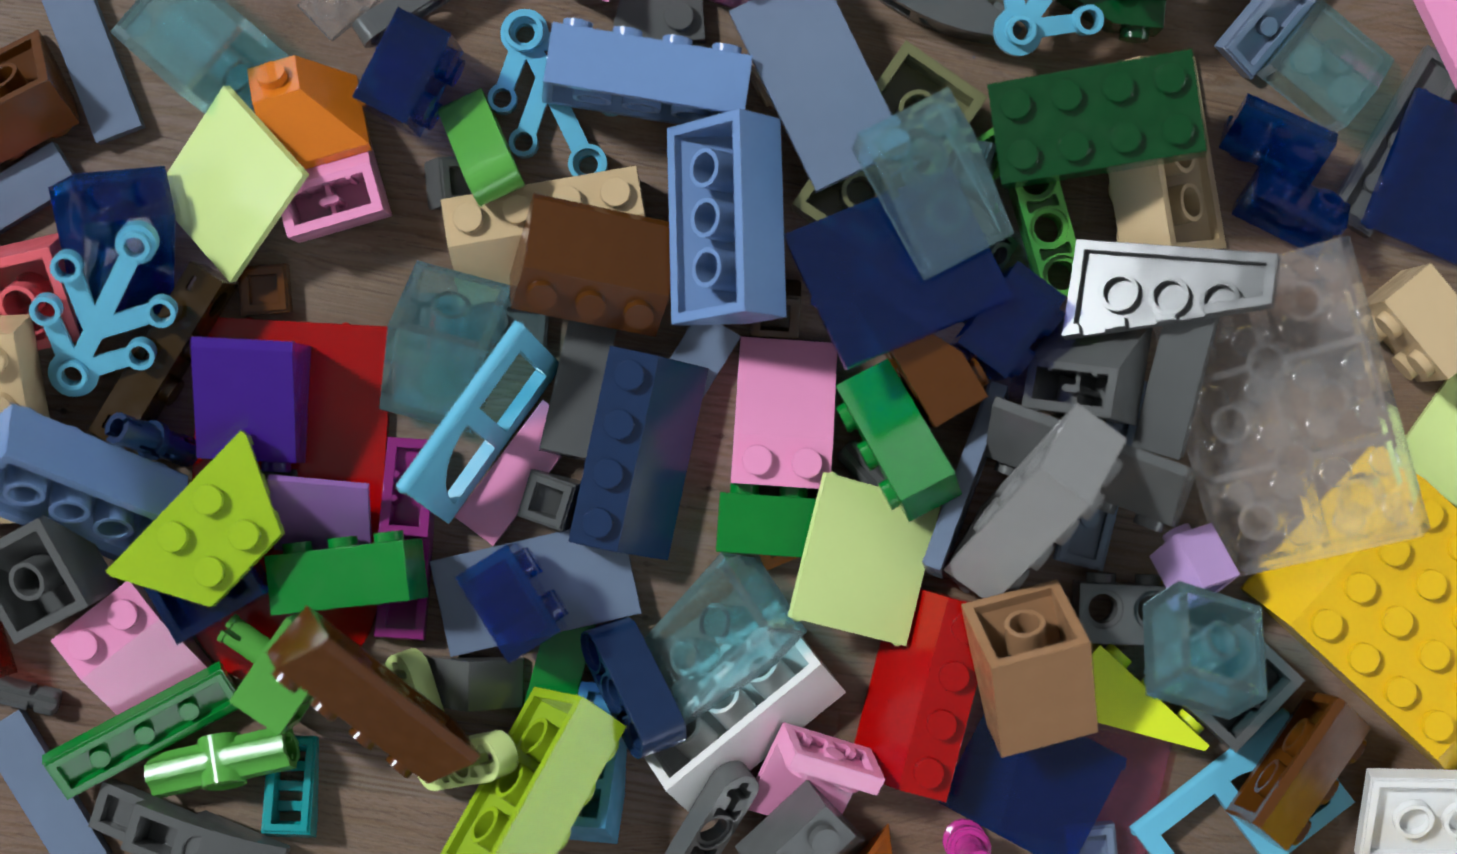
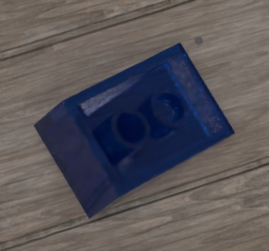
[48,166,176,333]

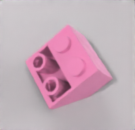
[281,140,392,243]

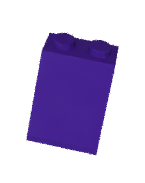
[191,337,311,472]

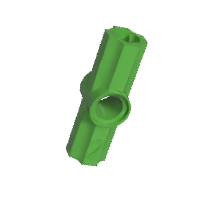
[144,728,300,798]

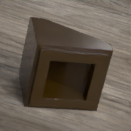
[750,279,801,339]

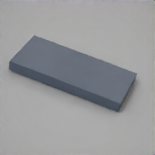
[729,0,907,193]
[429,529,642,657]

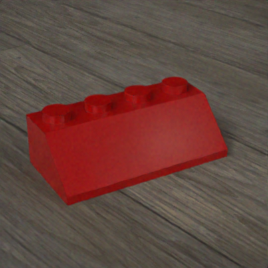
[854,588,978,802]

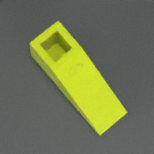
[1091,643,1210,751]

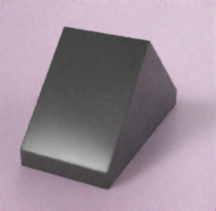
[426,656,524,712]

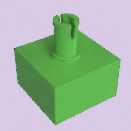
[217,612,313,736]

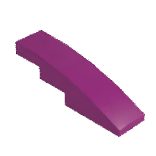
[374,437,435,641]

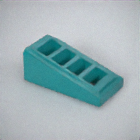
[261,735,319,838]

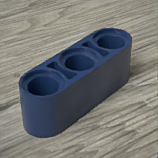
[580,617,687,759]

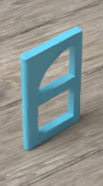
[396,320,559,524]
[1129,708,1355,854]

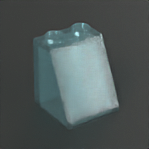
[110,0,289,114]
[379,260,510,434]

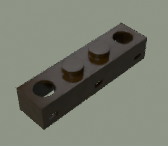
[88,261,238,451]

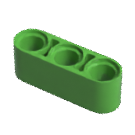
[437,88,525,207]
[1008,181,1076,300]

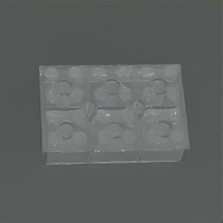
[1153,236,1431,577]

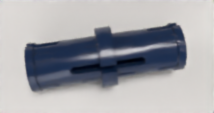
[105,412,198,467]

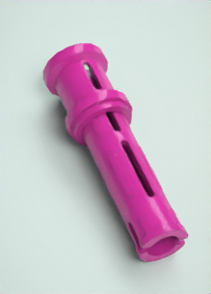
[942,818,991,854]

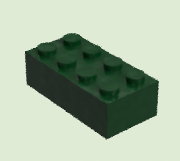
[987,49,1207,190]

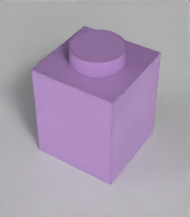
[1149,523,1240,608]

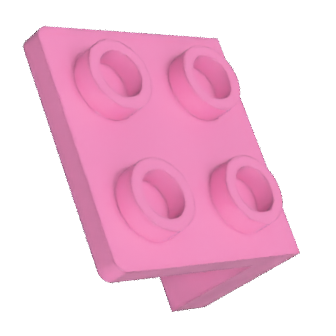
[748,722,885,816]

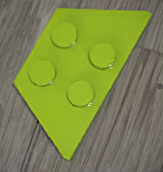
[106,430,285,607]

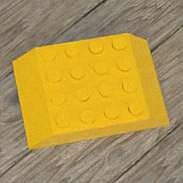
[1240,445,1457,770]

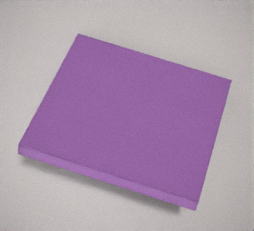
[268,474,372,551]

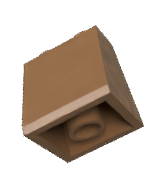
[961,579,1098,758]

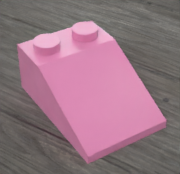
[731,336,838,489]
[50,581,213,715]

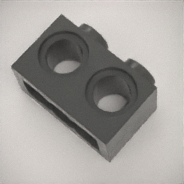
[1072,572,1178,646]

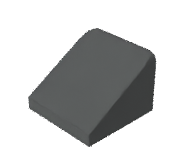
[424,157,472,210]
[517,469,581,532]

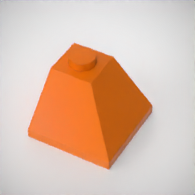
[247,55,372,170]

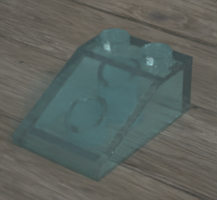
[852,87,1014,281]
[644,552,807,726]

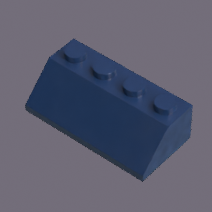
[568,346,709,560]

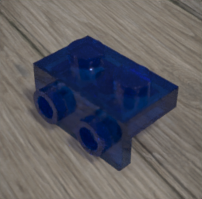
[1219,93,1338,188]
[1231,161,1351,258]

